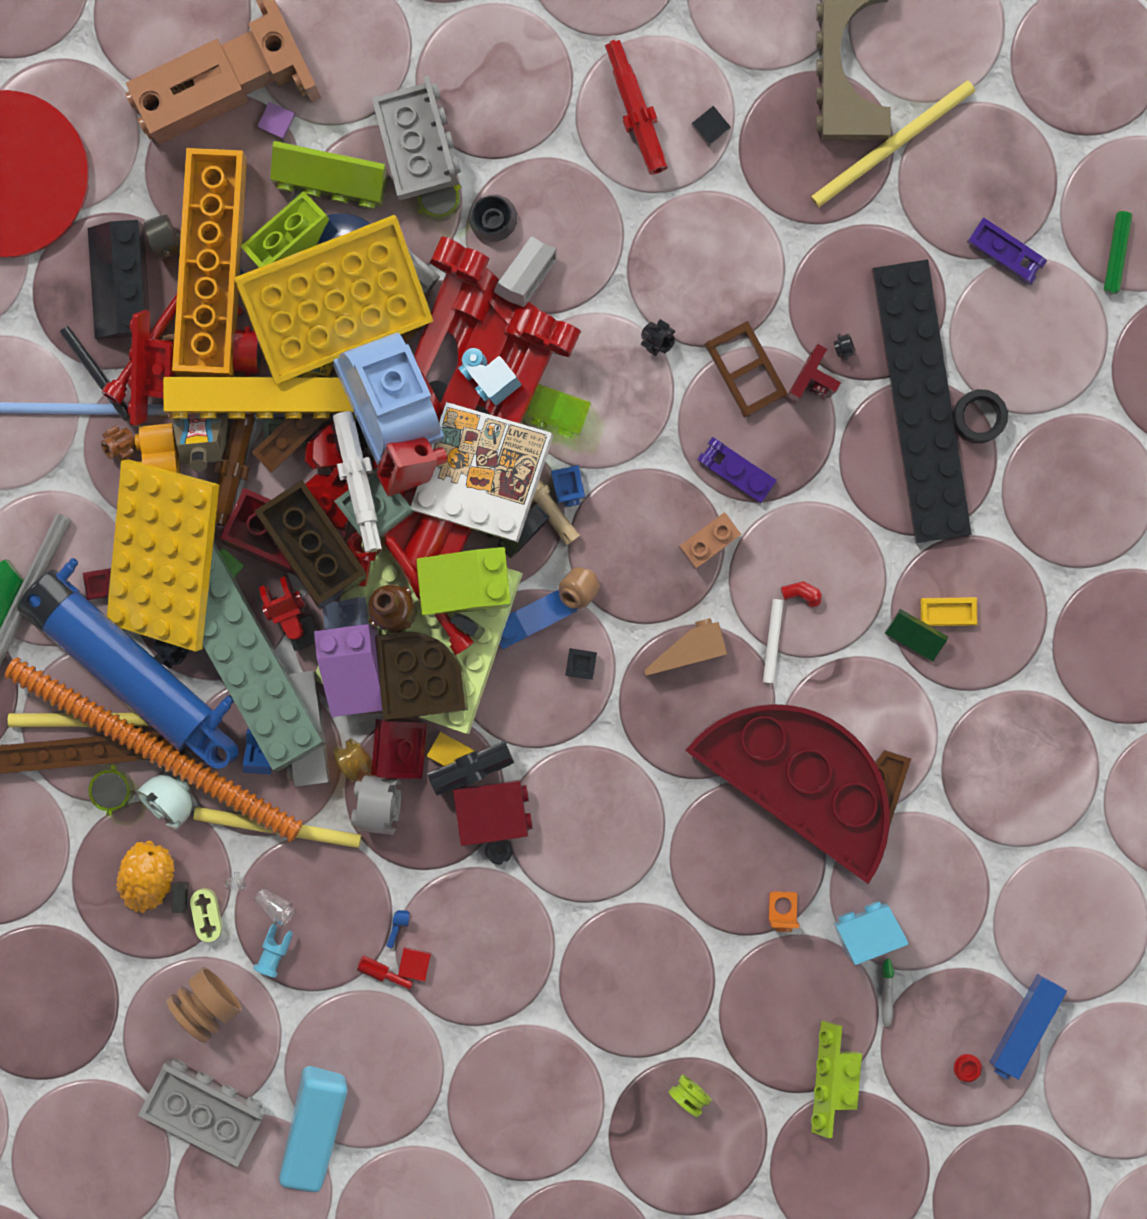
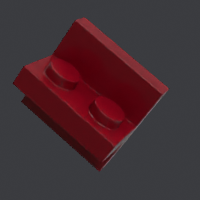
[785,344,841,404]
[371,719,427,779]

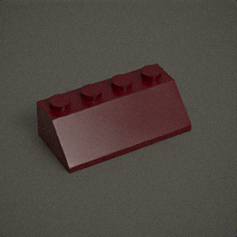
[220,488,347,577]

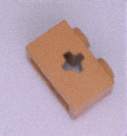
[679,512,742,569]

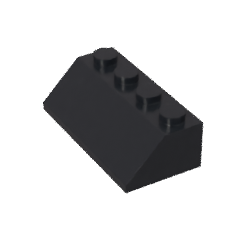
[87,219,151,339]

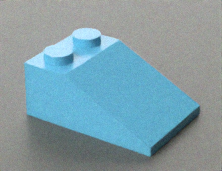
[833,901,909,965]

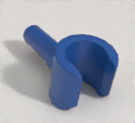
[386,910,410,948]

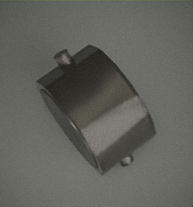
[143,213,180,261]

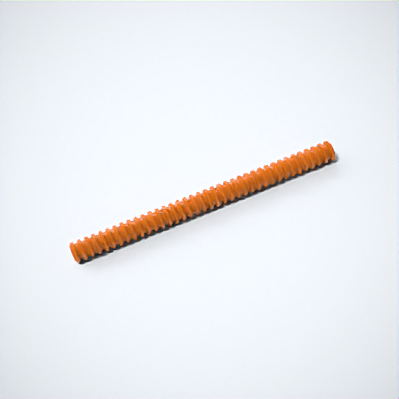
[4,657,303,843]

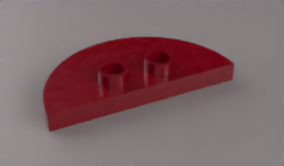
[685,704,890,884]

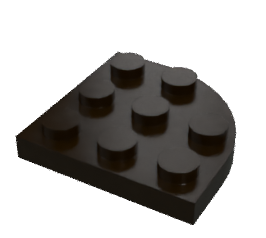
[375,632,468,721]

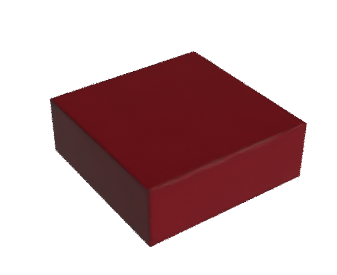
[83,568,111,600]

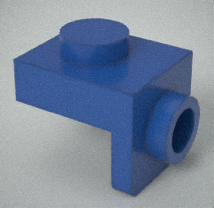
[551,465,585,508]
[243,729,272,774]

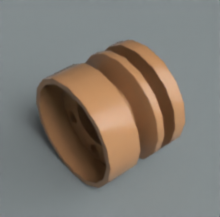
[166,966,242,1043]

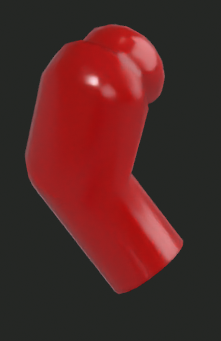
[780,581,822,608]

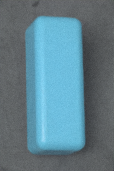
[279,1066,348,1192]

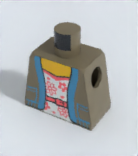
[172,414,229,471]

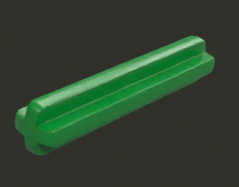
[1104,211,1132,294]

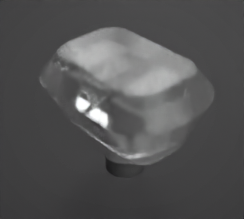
[224,872,247,891]

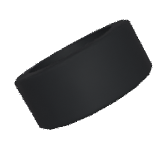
[953,389,1008,443]

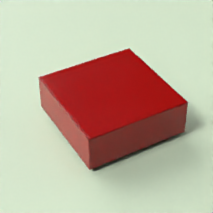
[398,947,431,981]

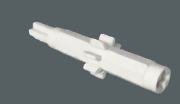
[333,411,382,553]

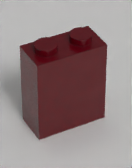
[453,779,533,846]

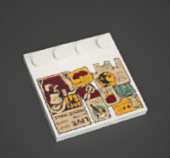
[411,402,554,543]

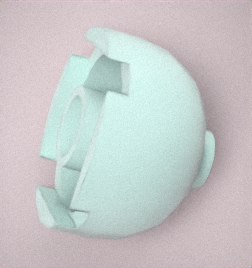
[136,775,192,830]

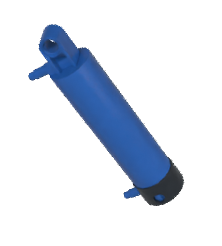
[17,558,239,769]

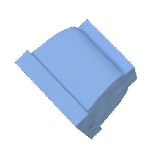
[333,332,444,465]

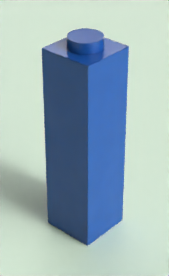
[989,973,1067,1080]

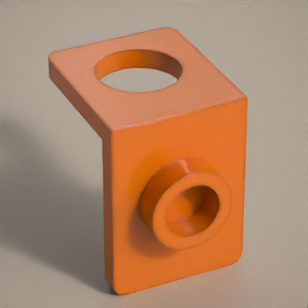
[768,891,800,932]

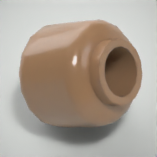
[558,567,600,609]

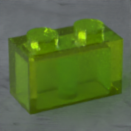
[527,384,591,439]

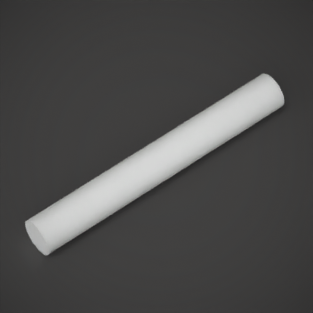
[763,599,784,683]

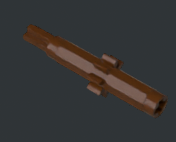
[214,414,255,526]

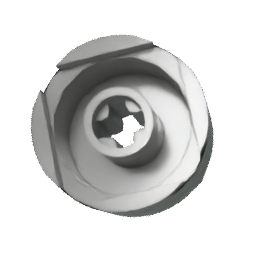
[351,775,402,835]

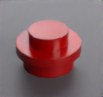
[953,1054,982,1082]

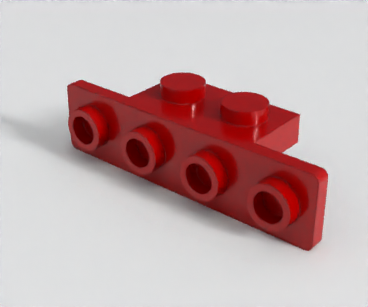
[128,310,174,426]

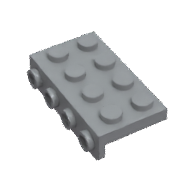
[372,76,461,201]
[138,1058,267,1167]

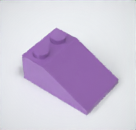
[314,624,382,717]

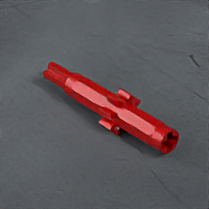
[605,40,668,175]

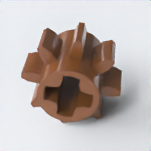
[100,425,135,462]

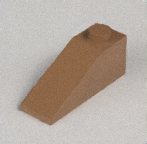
[644,618,727,676]

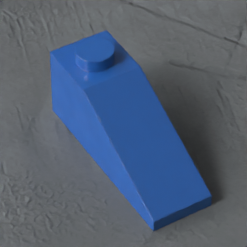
[500,590,577,650]

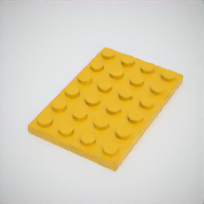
[234,215,433,384]
[107,459,219,651]

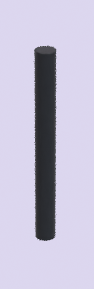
[60,326,130,421]

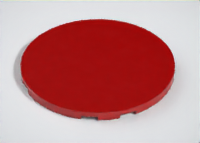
[0,90,89,258]

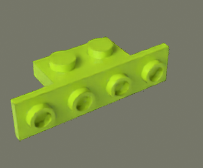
[811,1021,862,1138]

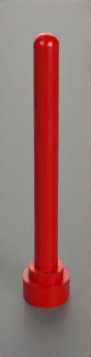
[101,294,177,405]
[384,536,474,656]

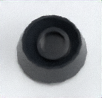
[469,194,517,242]

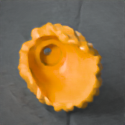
[116,841,175,913]

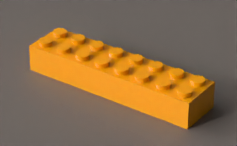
[172,148,247,377]

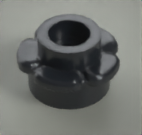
[834,333,856,360]
[485,840,512,865]

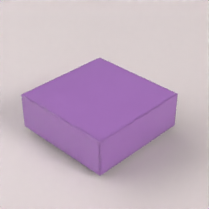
[258,102,295,140]

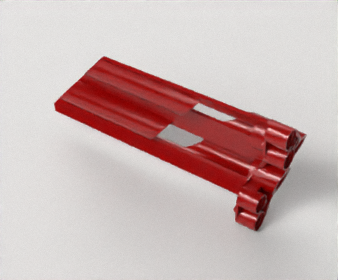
[372,236,581,602]

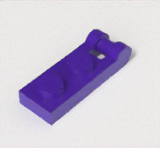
[967,217,1047,285]
[697,437,777,504]

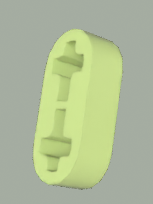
[190,888,223,942]

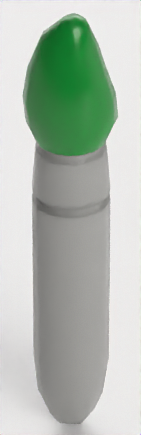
[881,958,894,1027]

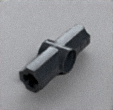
[427,741,514,796]

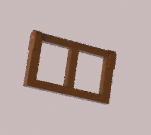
[704,321,788,418]

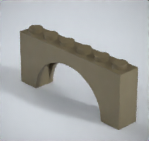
[816,0,891,140]

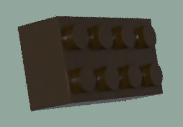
[254,480,367,610]

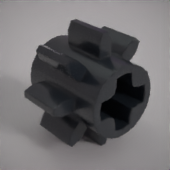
[641,319,675,356]
[152,640,188,669]

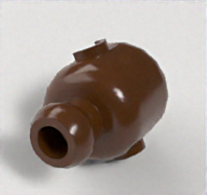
[368,584,417,633]

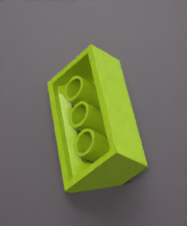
[270,141,389,210]

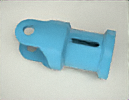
[253,923,293,978]

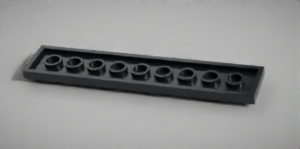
[872,259,972,544]

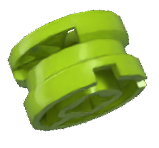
[668,1074,712,1118]

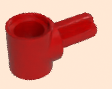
[348,532,382,587]

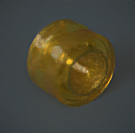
[332,737,372,782]

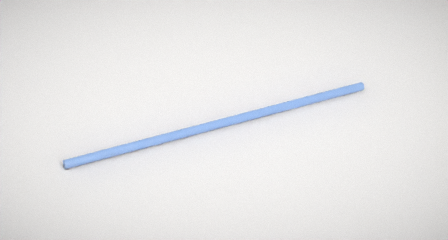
[0,402,335,418]

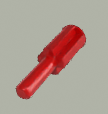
[357,955,413,989]

